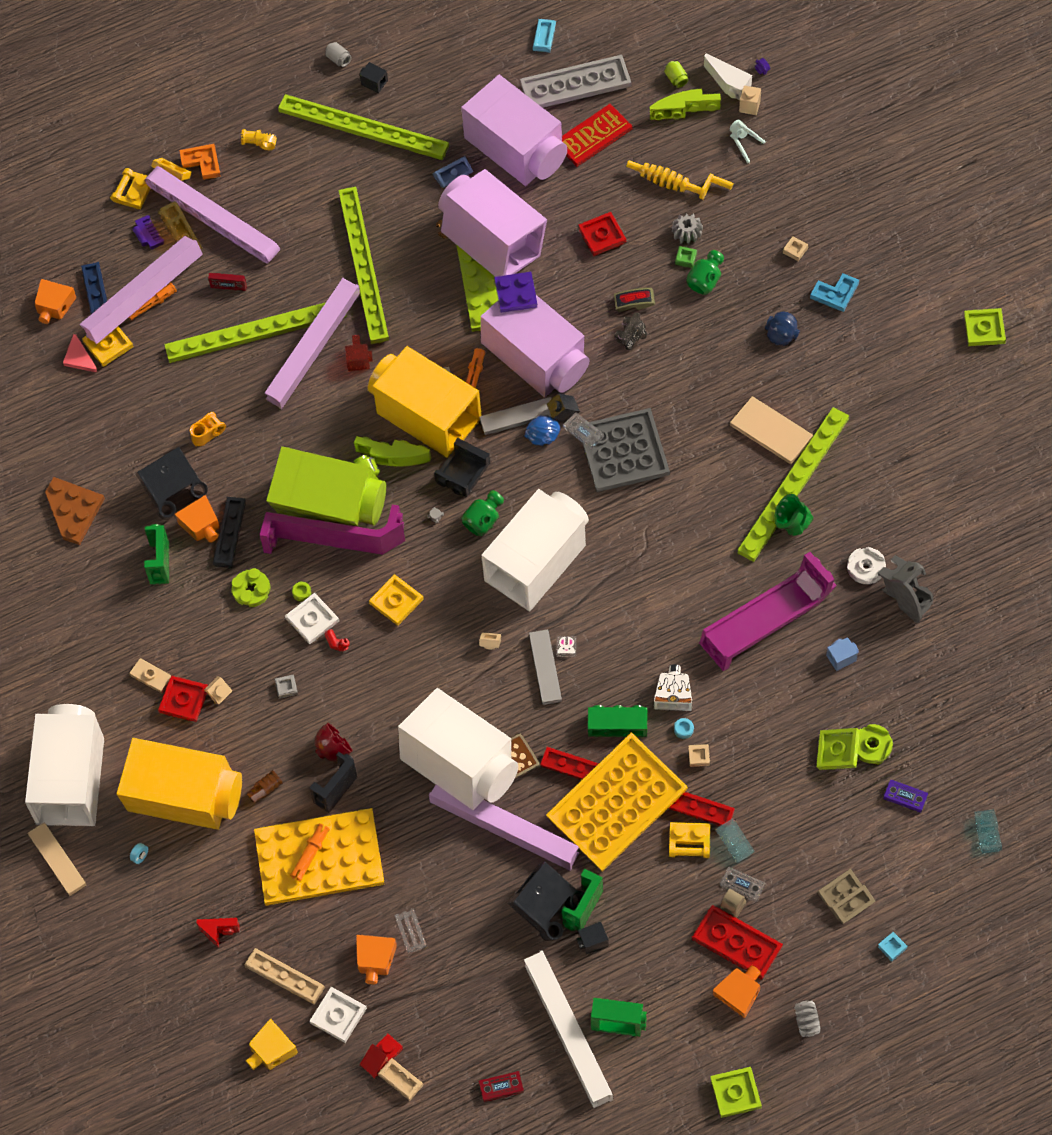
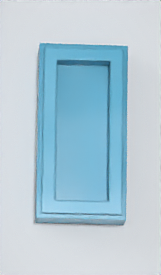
[533,19,556,52]

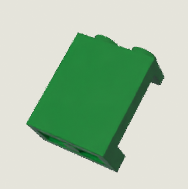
[144,524,169,584]
[562,869,603,931]

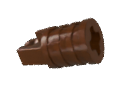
[247,770,283,802]

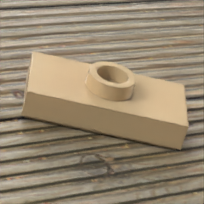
[129,658,171,694]
[378,1058,423,1101]

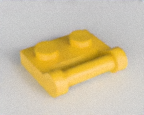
[110,168,151,210]
[669,822,710,858]

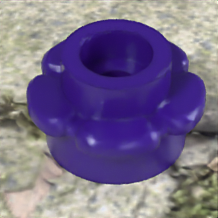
[754,58,770,75]

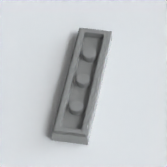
[480,397,552,435]
[529,630,562,705]

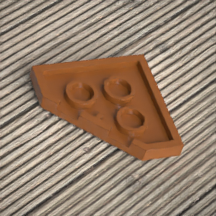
[45,477,105,545]

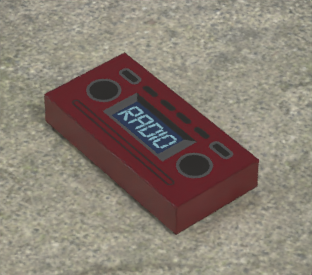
[208,273,247,291]
[479,1071,524,1102]

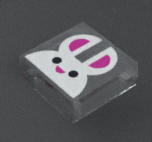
[557,636,577,657]

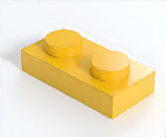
[151,158,191,181]

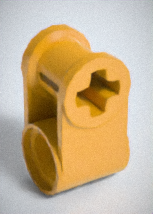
[190,412,226,446]

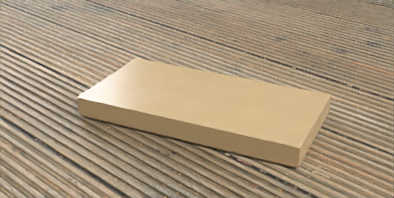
[730,396,813,464]

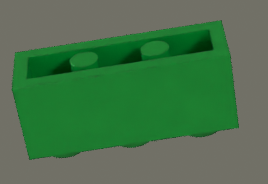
[588,705,647,737]

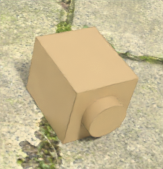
[739,85,761,115]

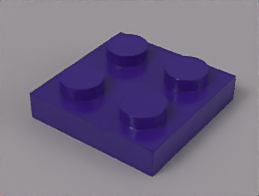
[494,272,538,313]

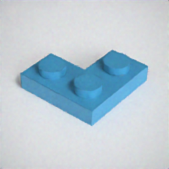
[810,273,859,312]

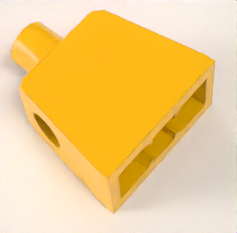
[246,1019,298,1070]

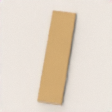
[28,822,86,896]
[244,948,325,1005]

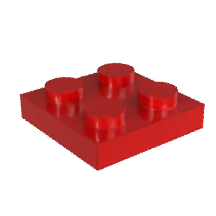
[578,212,627,256]
[158,676,208,722]

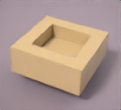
[783,237,808,261]
[479,633,501,650]
[204,676,232,704]
[688,744,710,767]

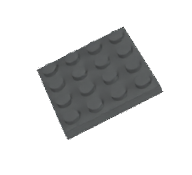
[578,408,670,492]

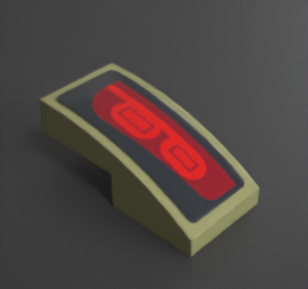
[614,288,655,312]

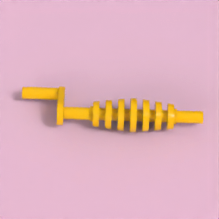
[626,160,734,200]

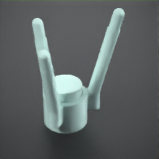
[730,120,765,163]

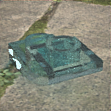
[974,809,1002,854]

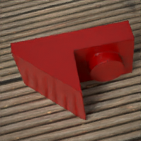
[196,918,239,948]
[360,1033,403,1078]

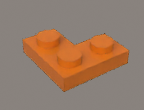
[179,144,221,180]

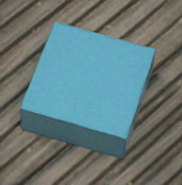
[878,932,907,962]

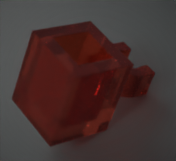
[345,335,373,371]

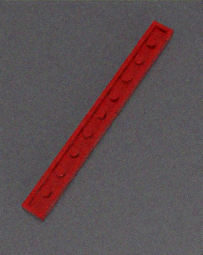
[540,747,735,829]

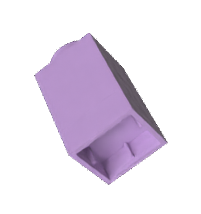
[461,75,567,186]
[438,169,547,277]
[481,295,589,397]

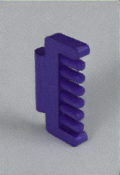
[133,215,164,249]

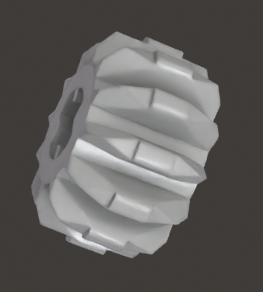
[672,213,703,245]
[794,1001,820,1037]

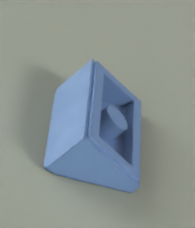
[432,156,473,188]

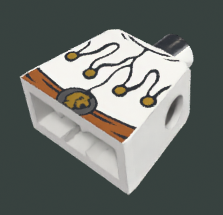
[654,664,692,711]

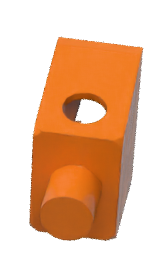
[35,279,76,324]
[175,495,220,543]
[356,935,397,985]
[713,965,761,1018]

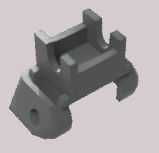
[877,555,933,623]

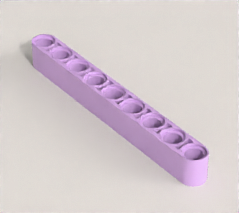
[145,166,280,264]

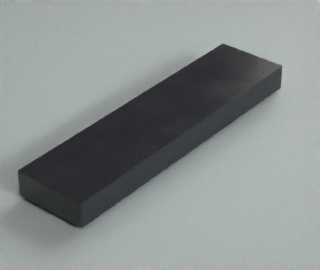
[213,496,246,568]

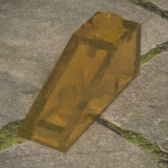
[158,201,202,249]

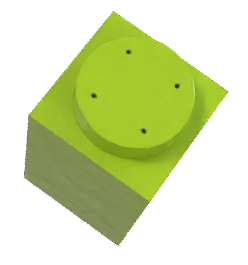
[266,446,386,528]

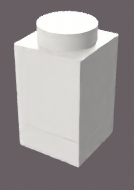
[482,489,589,612]
[398,688,518,810]
[25,704,104,826]

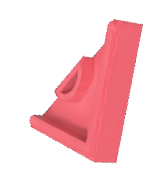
[63,334,97,372]

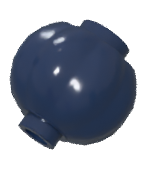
[765,311,800,345]

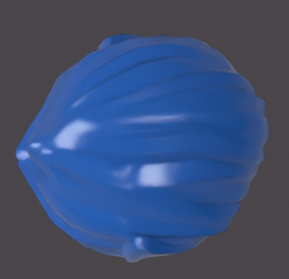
[524,416,560,446]

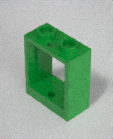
[591,998,647,1037]

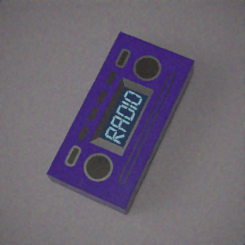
[883,779,928,813]

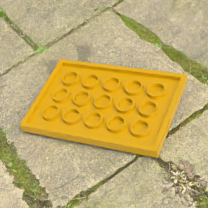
[546,732,688,872]
[254,808,385,906]

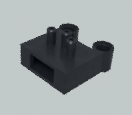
[135,447,208,520]
[507,862,585,941]

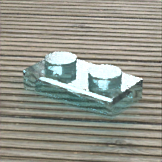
[715,818,755,863]

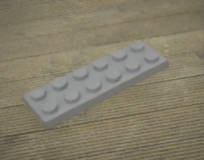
[520,55,631,108]

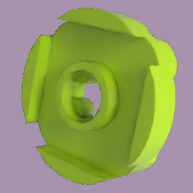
[232,568,271,607]
[857,724,893,764]

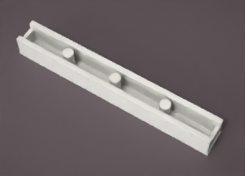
[524,951,613,1108]

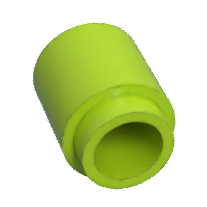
[664,61,689,88]

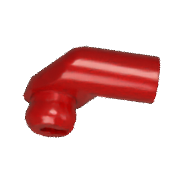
[324,629,350,652]

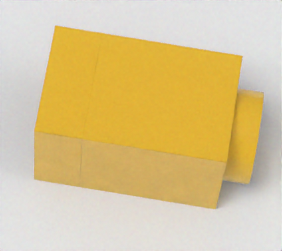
[368,346,482,458]
[117,738,242,830]

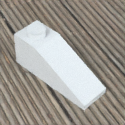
[704,54,752,100]

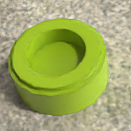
[292,582,312,602]

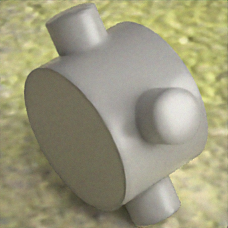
[427,507,444,523]

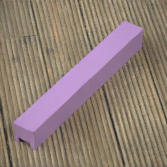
[80,236,203,344]
[265,278,360,410]
[429,785,579,871]

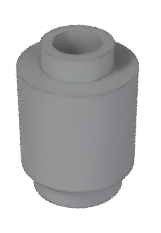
[325,42,351,67]

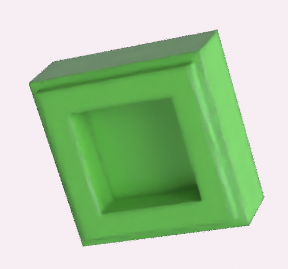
[675,246,697,268]

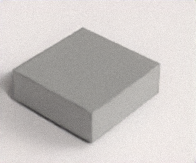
[275,674,298,699]

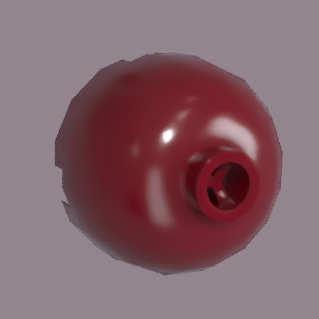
[315,723,353,762]

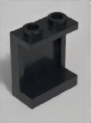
[434,437,491,497]
[309,752,357,813]

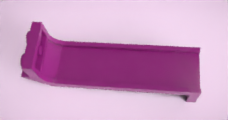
[260,505,405,555]
[699,552,837,671]

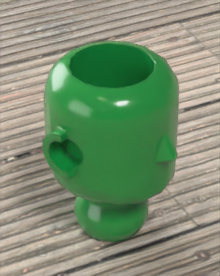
[686,250,724,295]
[461,490,504,536]

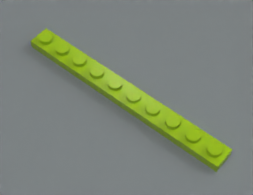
[278,94,449,160]
[339,187,389,344]
[165,303,347,363]
[738,407,849,562]

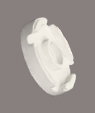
[847,547,886,584]

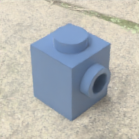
[826,637,859,671]

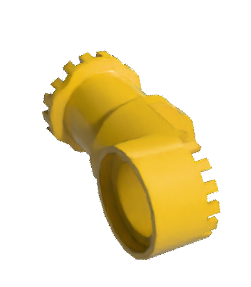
[241,129,277,150]

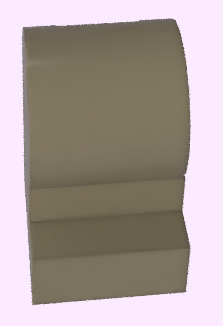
[721,889,746,918]

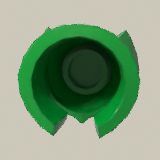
[774,494,814,536]

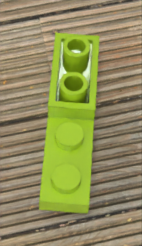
[650,89,721,120]
[354,436,431,466]

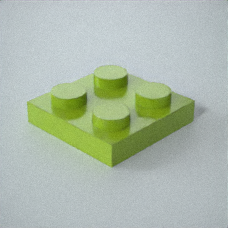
[964,308,1006,346]
[816,728,860,770]
[710,1067,762,1118]

